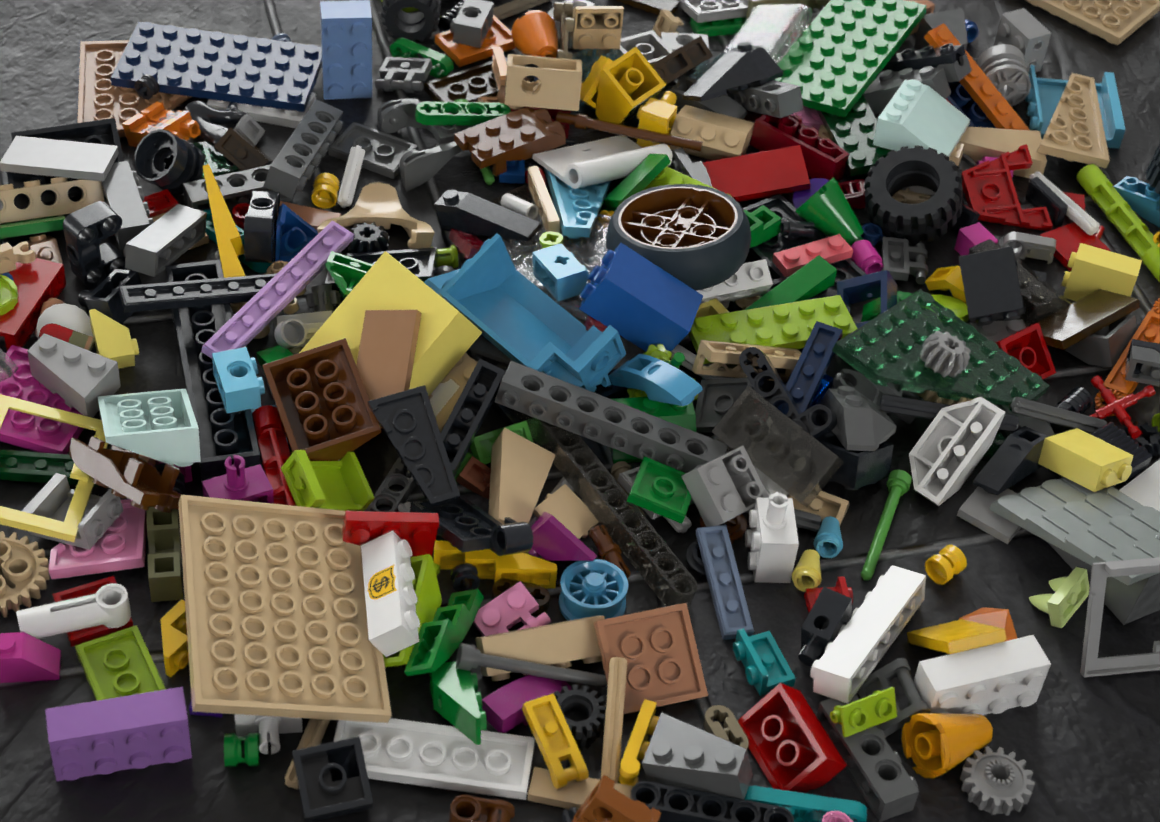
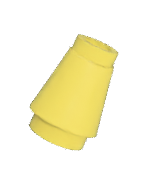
[792,549,822,592]

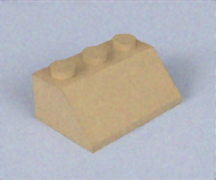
[670,105,754,161]

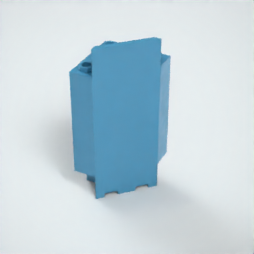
[424,233,626,392]

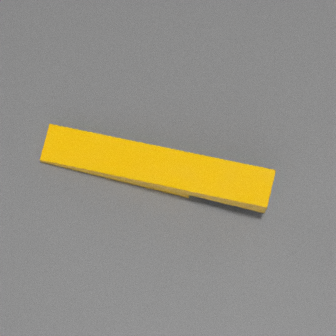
[202,164,246,278]

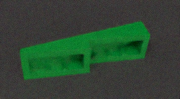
[745,255,837,310]

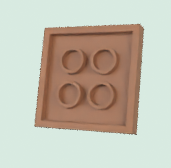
[594,603,708,715]

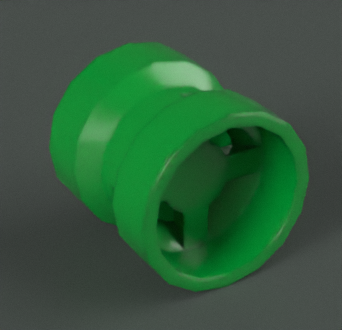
[224,732,259,767]

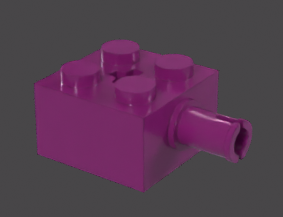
[202,455,274,504]

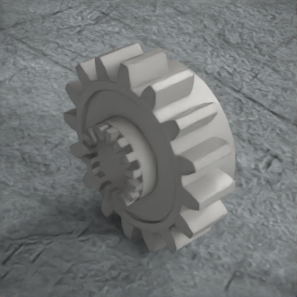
[960,746,1035,816]

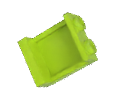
[281,450,374,511]

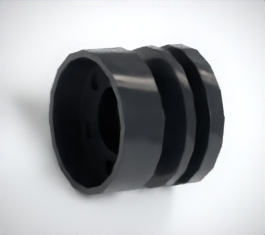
[134,129,204,195]

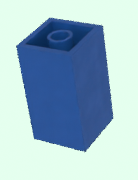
[579,243,703,352]

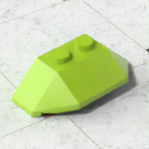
[383,554,442,667]

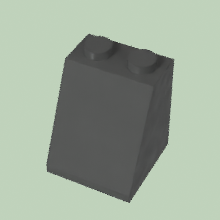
[914,8,968,51]

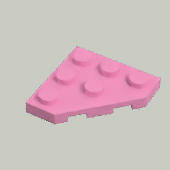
[48,499,147,580]

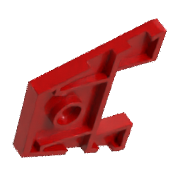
[961,144,1052,231]

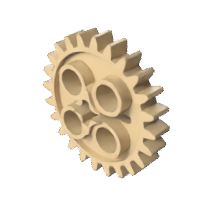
[0,531,50,618]

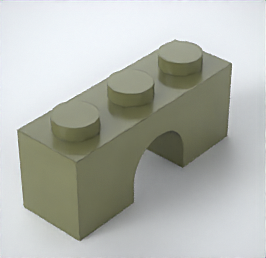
[146,507,183,602]

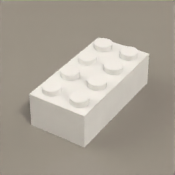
[913,635,1051,715]

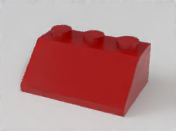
[737,683,847,793]

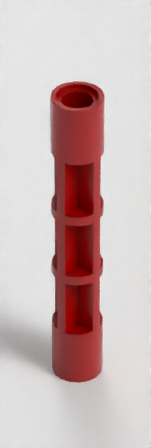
[252,405,297,506]

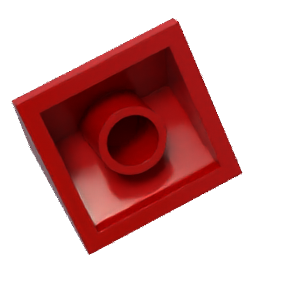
[991,323,1056,391]

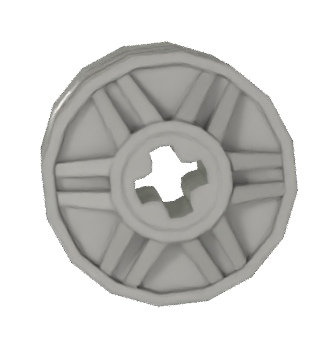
[977,44,1031,106]

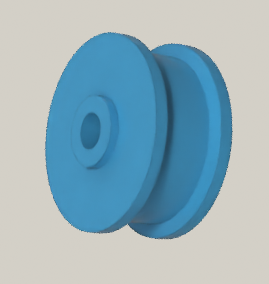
[559,559,628,621]

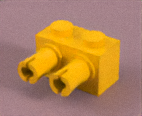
[636,91,678,148]

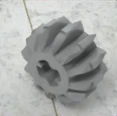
[920,331,971,378]

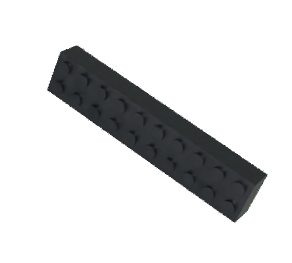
[165,260,261,487]

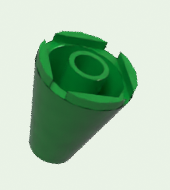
[795,177,864,246]

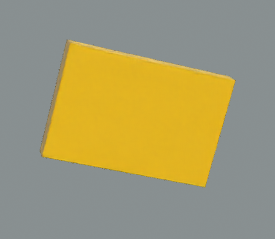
[907,619,1007,654]

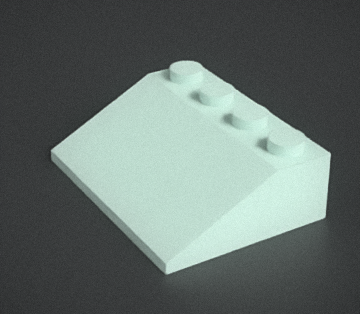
[873,79,970,157]
[97,388,201,467]

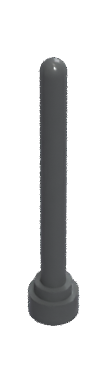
[456,643,607,687]

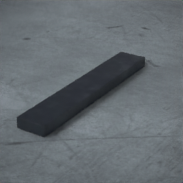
[119,273,277,313]

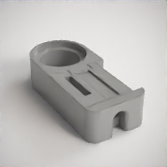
[1003,232,1056,264]

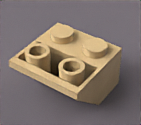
[570,6,624,49]

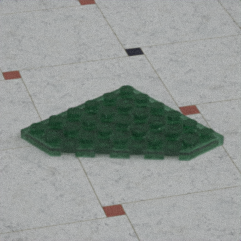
[832,289,1050,411]

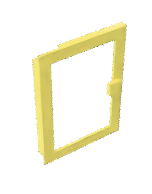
[0,394,108,542]

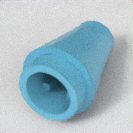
[814,516,843,558]

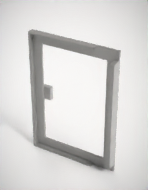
[1080,557,1160,677]

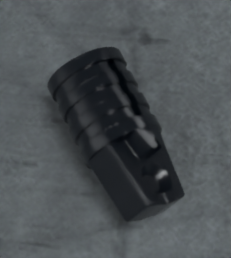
[1050,387,1093,430]

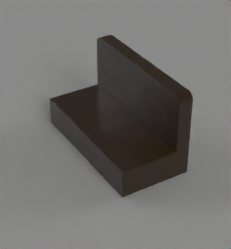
[214,127,273,171]

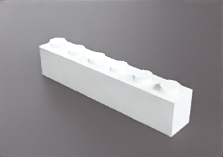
[810,565,926,704]

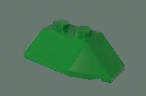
[325,251,425,298]

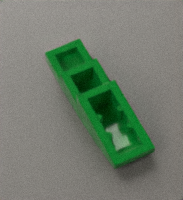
[404,589,484,676]

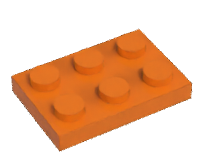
[435,16,516,67]

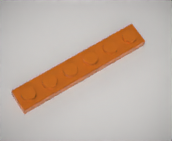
[924,23,1030,130]

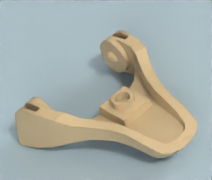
[317,182,435,254]

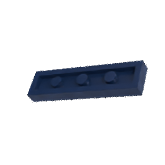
[777,321,843,417]

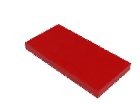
[702,145,810,202]

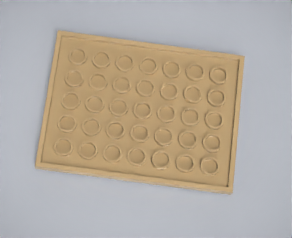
[178,495,392,723]

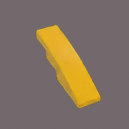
[433,540,557,589]

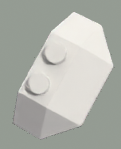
[909,397,1006,506]

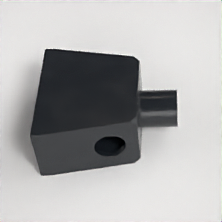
[798,587,852,666]

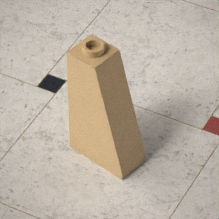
[958,127,1047,178]
[489,427,556,524]

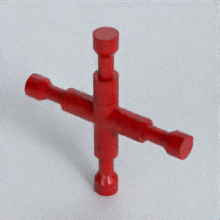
[1089,376,1156,439]

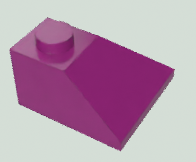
[528,511,597,561]

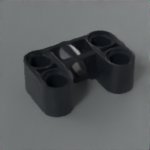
[244,190,280,263]
[62,201,127,288]

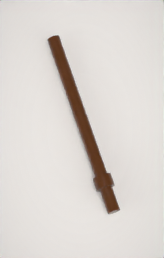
[556,112,703,152]

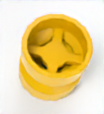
[311,173,340,209]
[925,545,967,585]

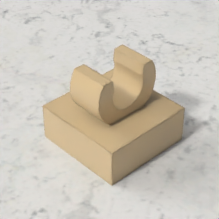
[653,9,684,38]

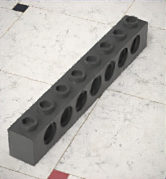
[495,361,728,473]

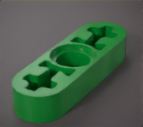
[390,38,454,78]

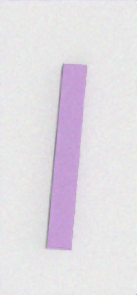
[201,220,354,358]

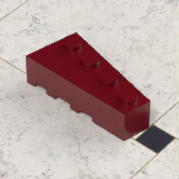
[750,114,849,182]

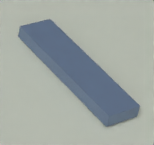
[696,525,754,640]

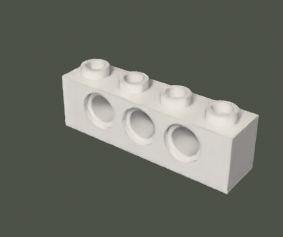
[697,259,773,304]

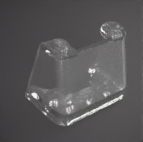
[715,4,812,64]

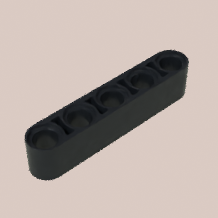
[630,781,794,822]

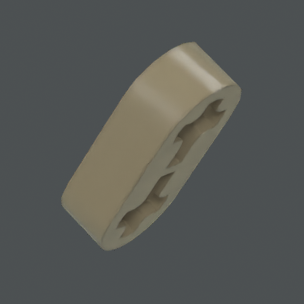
[703,705,749,750]

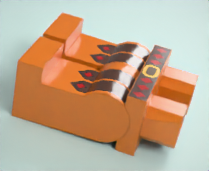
[122,102,201,147]

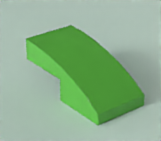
[470,420,534,464]

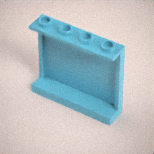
[1025,65,1126,148]

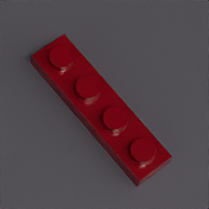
[449,228,483,259]

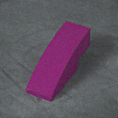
[482,675,572,733]

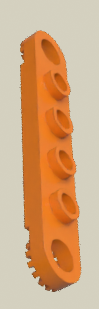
[1095,298,1160,417]

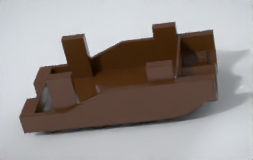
[454,108,566,176]
[69,436,181,513]

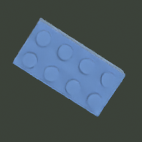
[320,0,372,99]

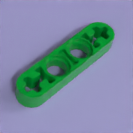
[415,102,511,126]

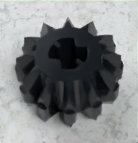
[345,221,389,254]

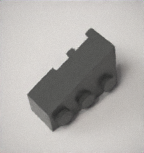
[863,66,951,117]

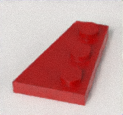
[342,511,439,557]

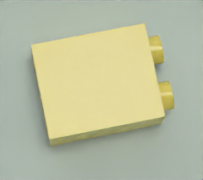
[299,251,483,428]

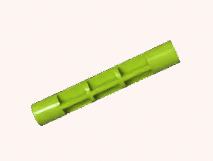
[1077,164,1160,282]

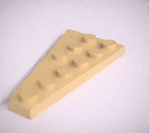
[1037,73,1110,168]

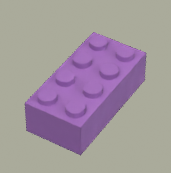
[45,687,192,781]

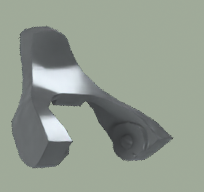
[377,98,479,192]

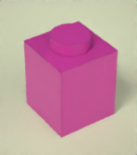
[954,222,998,256]

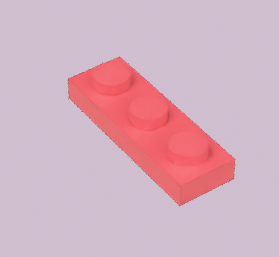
[772,234,853,277]

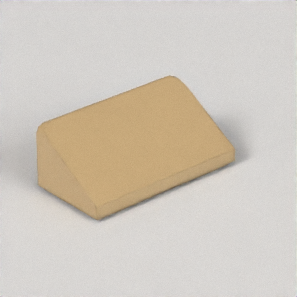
[788,481,849,526]

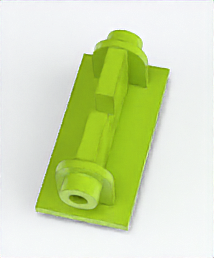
[830,687,897,738]

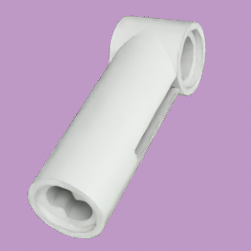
[16,583,131,639]

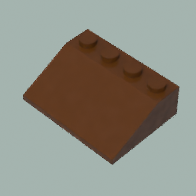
[262,338,382,461]

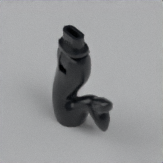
[184,101,246,165]

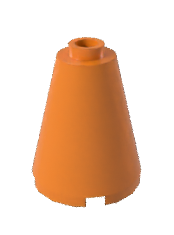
[511,10,558,58]

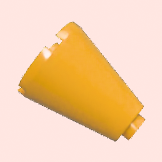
[901,713,993,778]

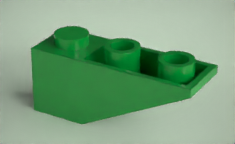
[430,661,487,745]

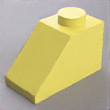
[89,309,139,369]

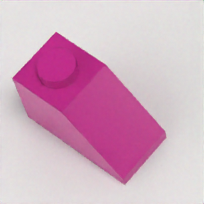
[0,632,61,683]

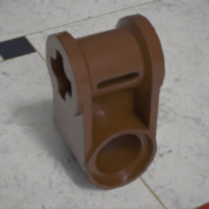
[448,795,515,822]

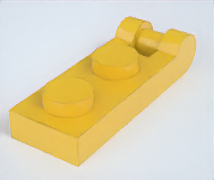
[522,693,589,789]
[618,699,659,787]

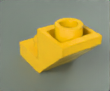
[925,266,967,304]
[161,599,189,677]

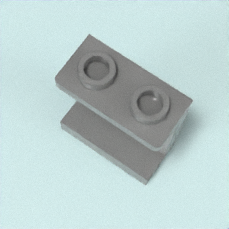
[22,473,124,550]

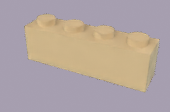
[476,615,605,681]

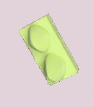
[1029,567,1090,628]

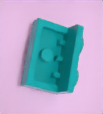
[733,628,796,696]

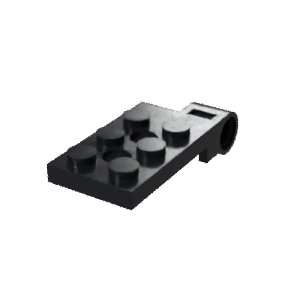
[410,496,533,556]

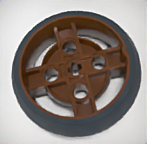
[606,184,751,291]

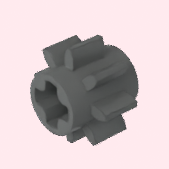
[305,284,341,312]

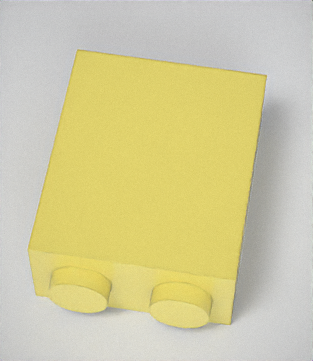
[1061,243,1142,301]
[1038,428,1134,492]

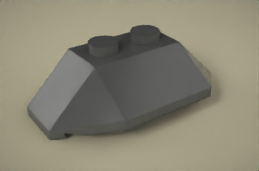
[819,386,896,451]

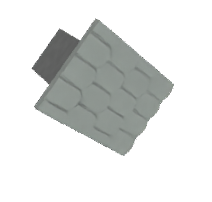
[989,477,1160,625]

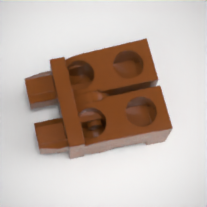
[572,775,661,822]

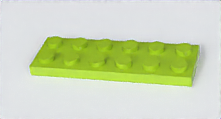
[688,295,859,364]

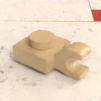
[0,241,36,275]

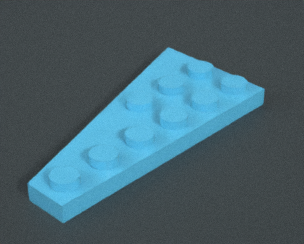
[544,168,612,239]

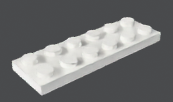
[333,718,535,800]

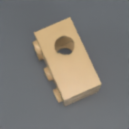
[505,54,582,111]

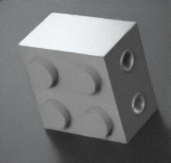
[994,8,1051,73]

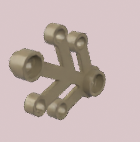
[553,2,574,59]

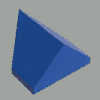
[275,204,318,262]

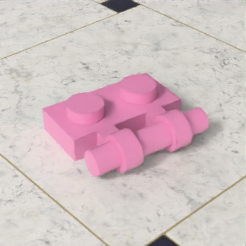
[473,581,551,636]

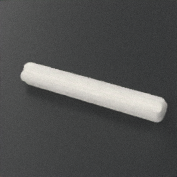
[1029,171,1100,235]

